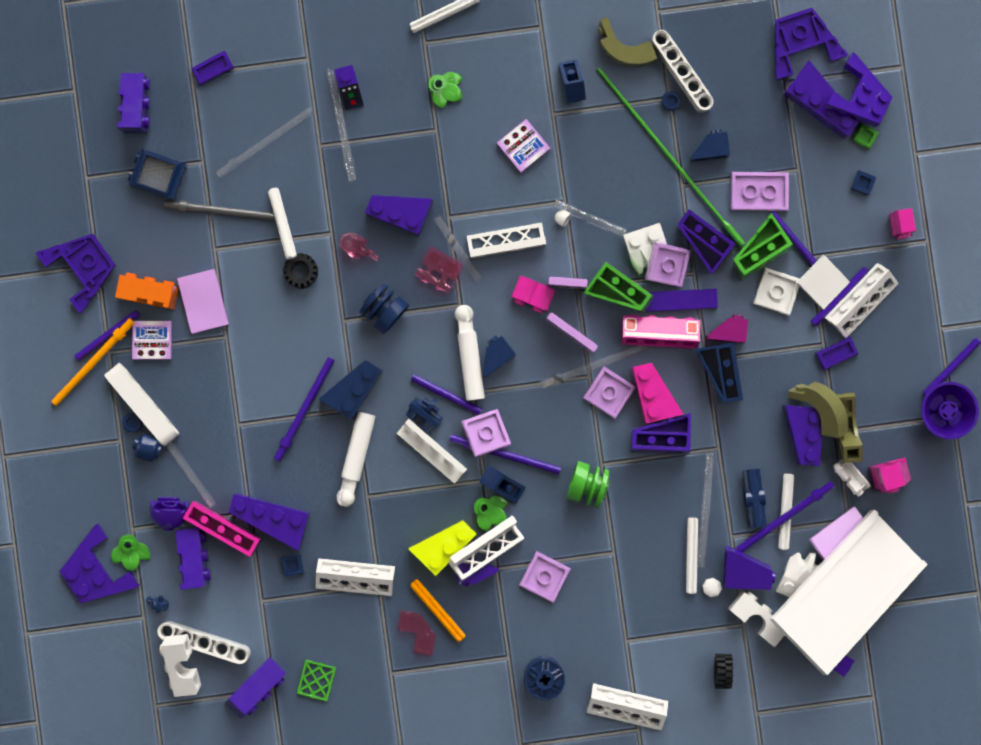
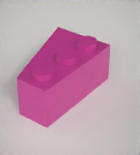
[631,363,684,424]
[869,457,911,493]

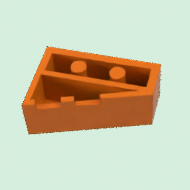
[115,272,179,310]

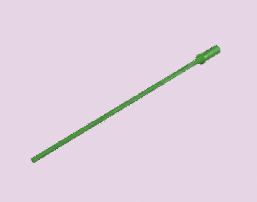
[597,67,745,248]

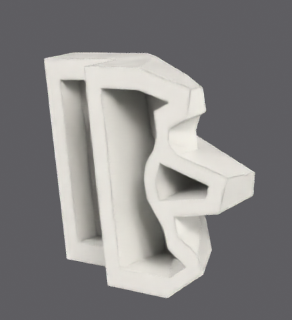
[623,223,667,275]
[776,552,821,597]

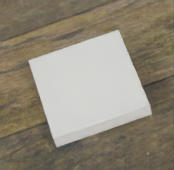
[796,255,850,310]
[753,267,799,316]

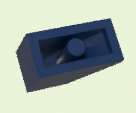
[559,59,586,103]
[690,130,730,162]
[483,336,516,378]
[479,466,526,503]

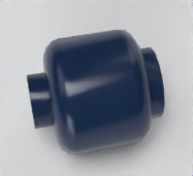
[132,434,162,462]

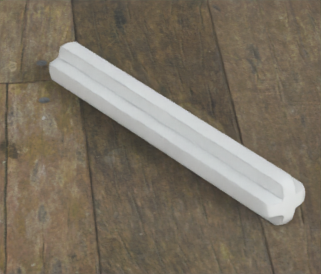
[410,0,480,33]
[268,188,297,260]
[778,474,794,550]
[686,517,698,594]

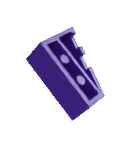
[365,195,433,236]
[677,209,735,274]
[782,405,822,466]
[225,657,286,718]

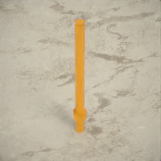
[51,318,135,406]

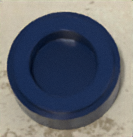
[661,91,681,111]
[122,413,143,432]

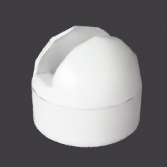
[555,210,571,227]

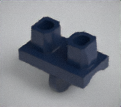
[406,398,443,432]

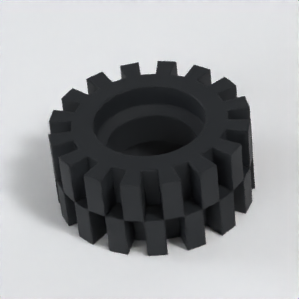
[283,253,318,288]
[714,654,733,689]

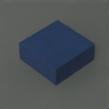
[850,170,876,196]
[281,554,304,577]

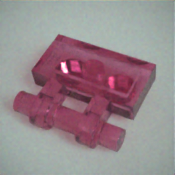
[415,246,464,293]

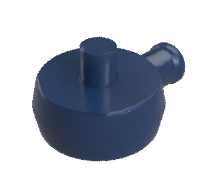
[146,595,169,613]

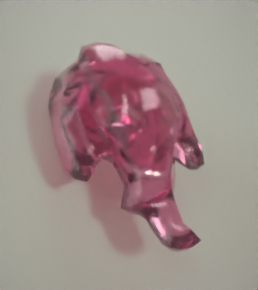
[339,232,380,261]

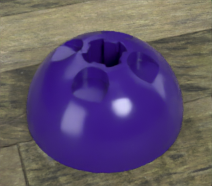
[921,382,979,439]

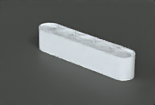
[651,30,713,113]
[104,363,179,446]
[157,621,251,664]

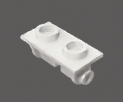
[833,459,871,497]

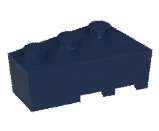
[695,343,743,403]
[319,360,383,420]

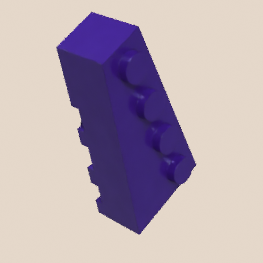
[783,61,859,139]
[229,493,310,551]

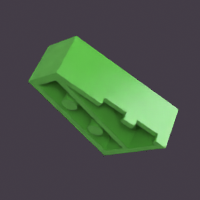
[733,213,793,280]
[584,262,655,312]

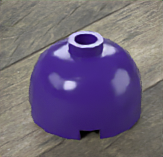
[150,497,189,531]

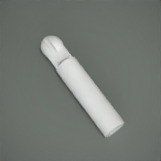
[455,305,485,401]
[336,411,376,507]

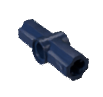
[743,468,767,528]

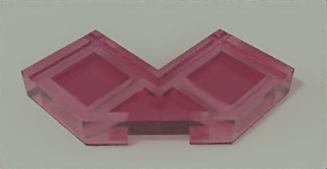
[398,610,436,655]

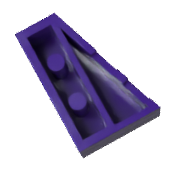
[117,73,150,133]
[631,413,691,454]
[176,527,211,590]

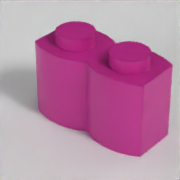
[889,208,916,240]
[511,275,556,314]

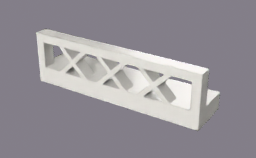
[467,223,546,259]
[825,263,899,338]
[397,419,467,484]
[449,516,524,581]
[315,559,395,596]
[586,684,668,730]

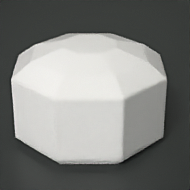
[702,578,722,597]

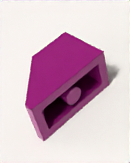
[706,315,748,343]

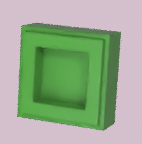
[852,123,879,150]

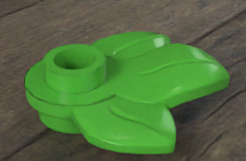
[428,72,462,108]
[473,495,508,531]
[111,534,151,572]

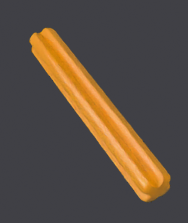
[410,579,465,642]

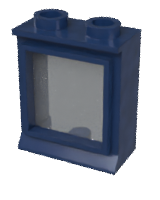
[128,148,188,202]

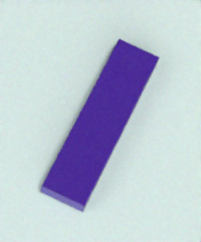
[645,289,718,312]

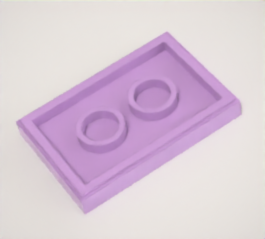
[731,172,789,211]
[177,269,229,334]
[546,313,598,353]
[809,506,863,561]

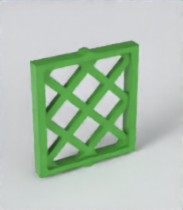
[297,659,336,701]

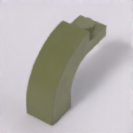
[598,17,657,67]
[788,382,848,438]
[836,392,863,464]

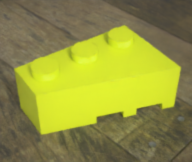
[408,520,477,576]

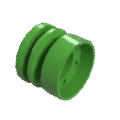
[567,461,609,508]

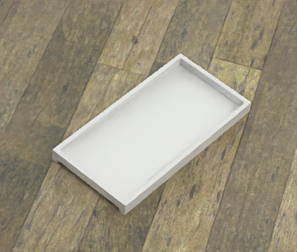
[770,509,927,675]

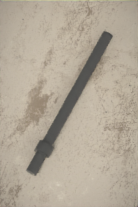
[164,200,276,221]

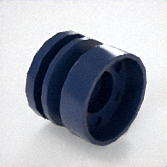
[359,283,409,335]
[524,656,565,700]

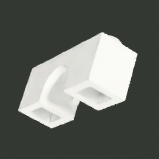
[728,591,785,647]
[160,634,201,697]

